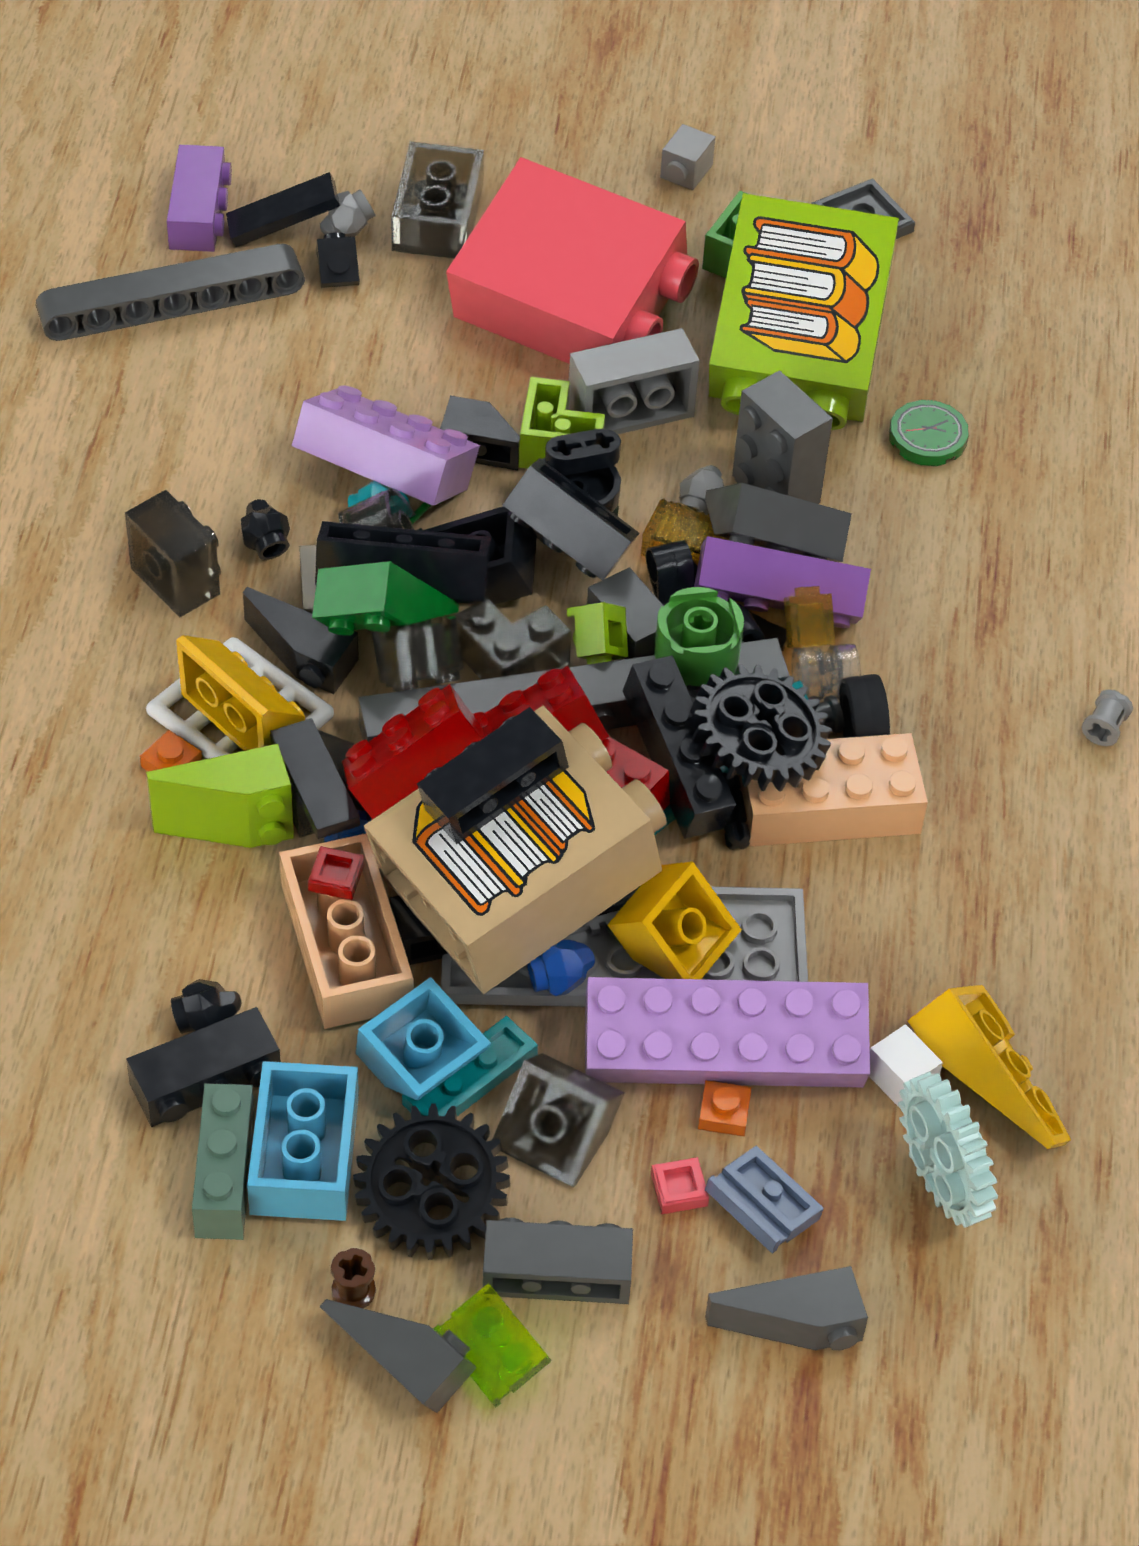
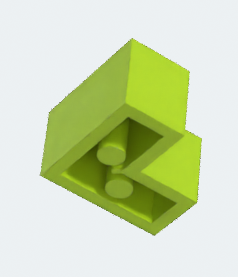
[519,377,605,468]

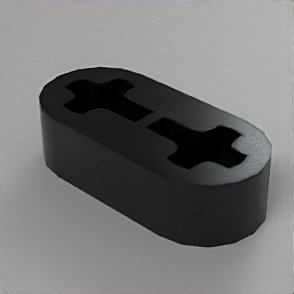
[545,429,621,475]

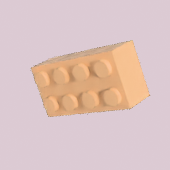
[737,733,928,846]
[279,834,414,1029]

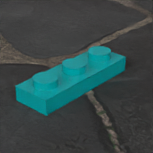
[402,1015,538,1116]

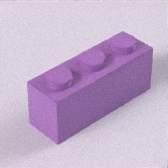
[167,145,232,252]

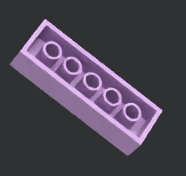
[585,977,870,1088]

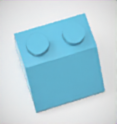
[356,977,491,1100]

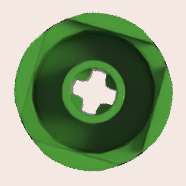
[654,587,744,686]

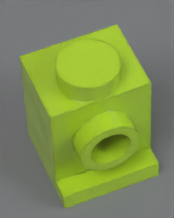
[567,602,628,665]

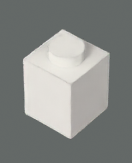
[869,1024,943,1108]

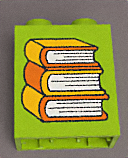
[708,193,899,430]

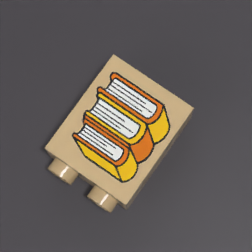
[364,705,667,995]

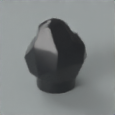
[241,499,290,560]
[171,979,242,1034]

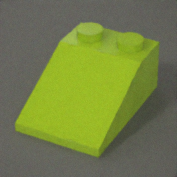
[146,744,294,848]

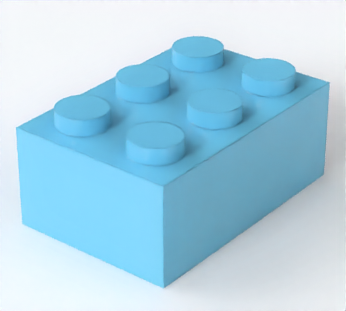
[247,1061,359,1221]

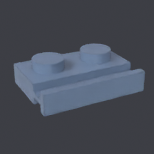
[705,1145,824,1254]

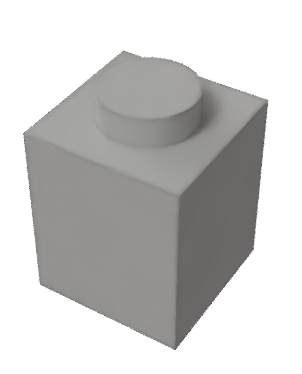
[660,124,716,190]

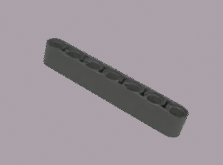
[35,244,305,341]

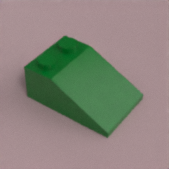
[312,561,459,636]

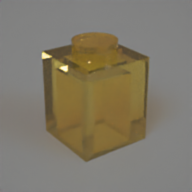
[784,586,835,648]

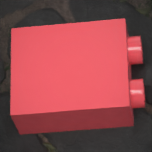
[446,157,699,364]

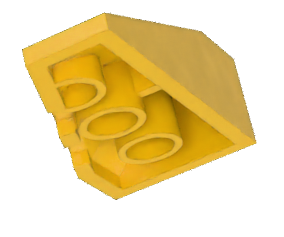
[907,985,1071,1149]

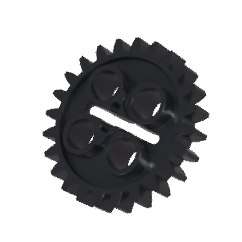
[689,664,832,791]
[353,1103,510,1260]

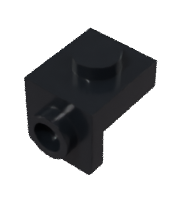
[316,232,360,288]

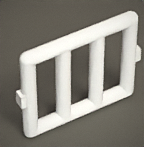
[146,637,334,759]

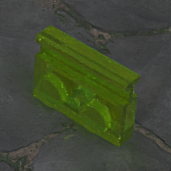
[433,1283,552,1408]

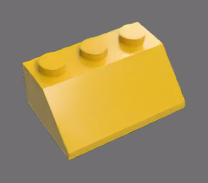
[176,635,305,751]

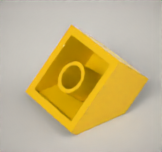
[607,861,742,979]

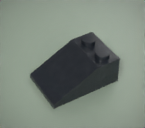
[422,506,537,605]

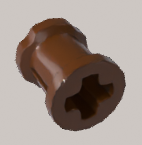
[331,1248,376,1308]

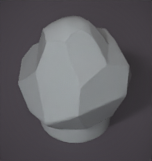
[320,190,376,237]
[678,465,724,525]

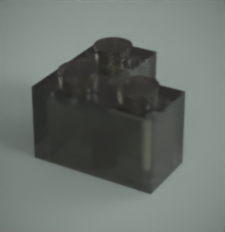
[452,597,572,680]

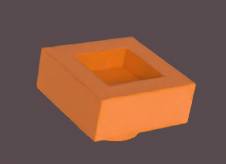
[140,730,202,772]
[698,1080,752,1136]

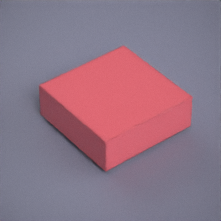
[651,1157,709,1214]

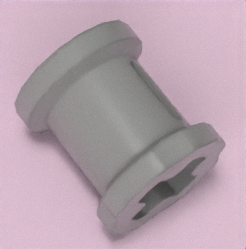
[1082,689,1133,746]

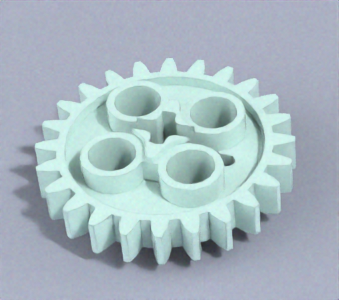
[898,1072,998,1228]

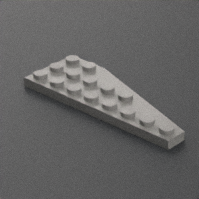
[441,887,808,1007]

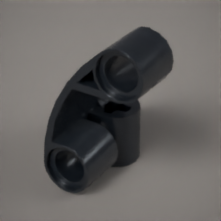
[645,540,791,651]

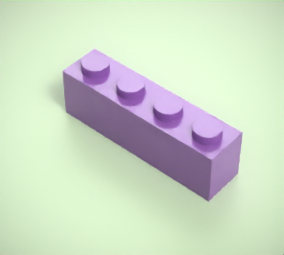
[694,536,871,628]

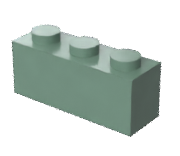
[192,1083,255,1240]

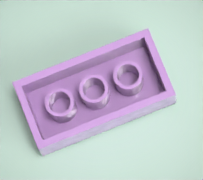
[292,386,480,506]

